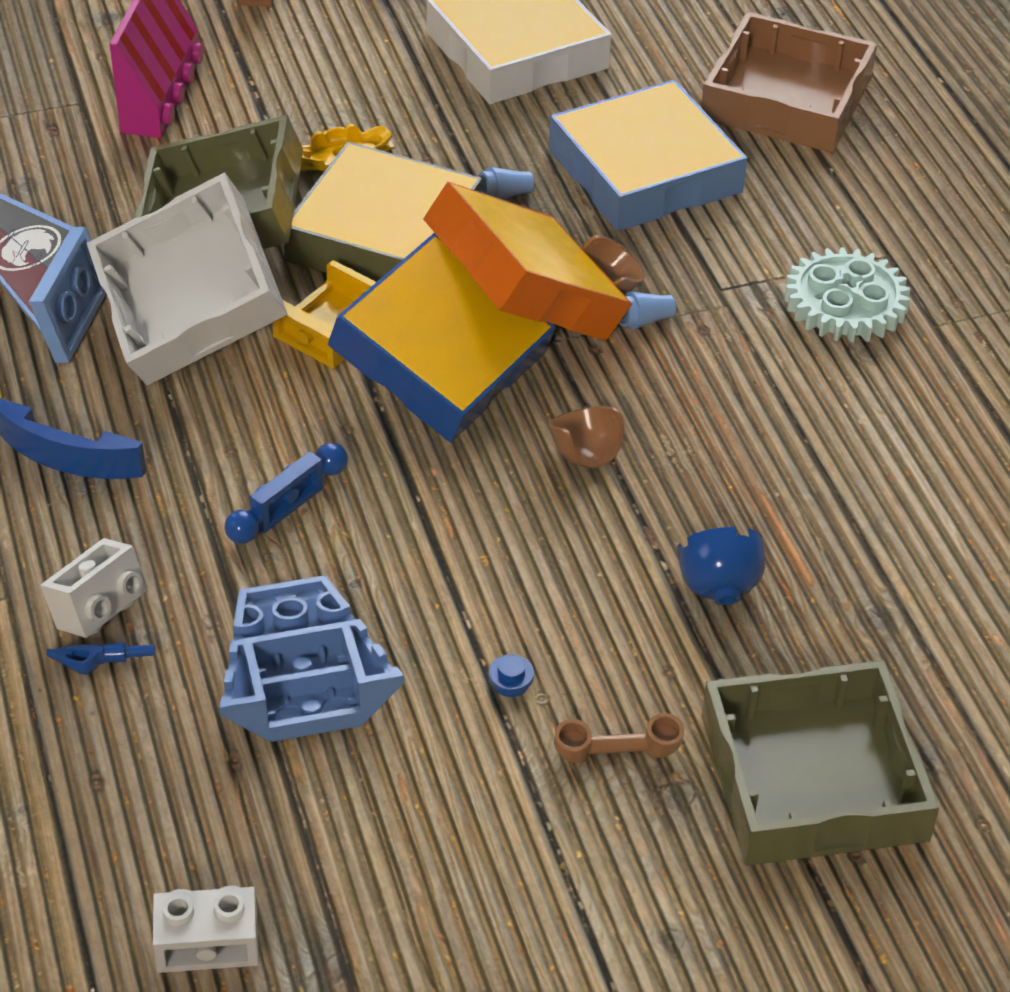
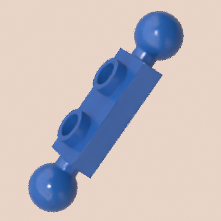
[225,442,348,544]

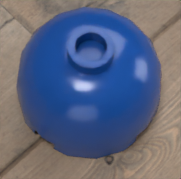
[677,527,765,605]

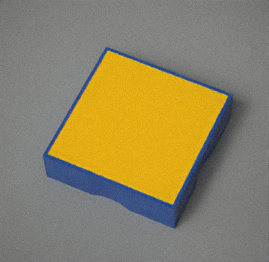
[327,233,556,443]

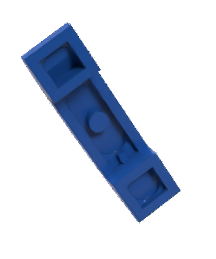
[0,398,146,479]

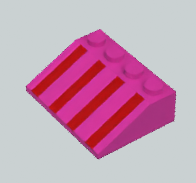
[109,0,204,138]

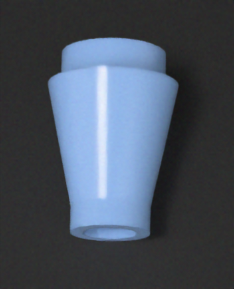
[478,167,534,200]
[619,291,676,330]

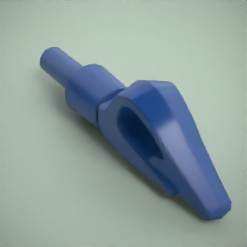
[46,642,155,675]

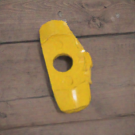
[300,124,395,171]

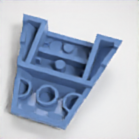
[219,575,404,742]

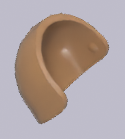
[582,235,645,295]
[548,406,624,468]

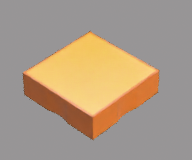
[423,181,632,341]

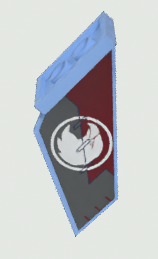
[0,193,106,363]

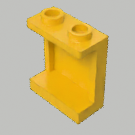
[272,260,376,369]

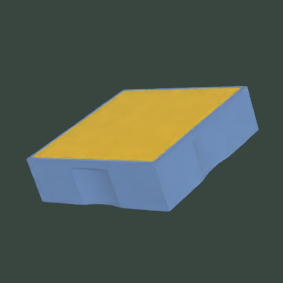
[549,80,747,232]

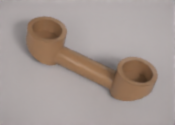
[554,713,684,763]

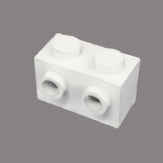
[40,538,149,638]
[153,886,259,973]

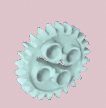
[784,247,911,343]

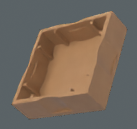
[701,11,878,153]

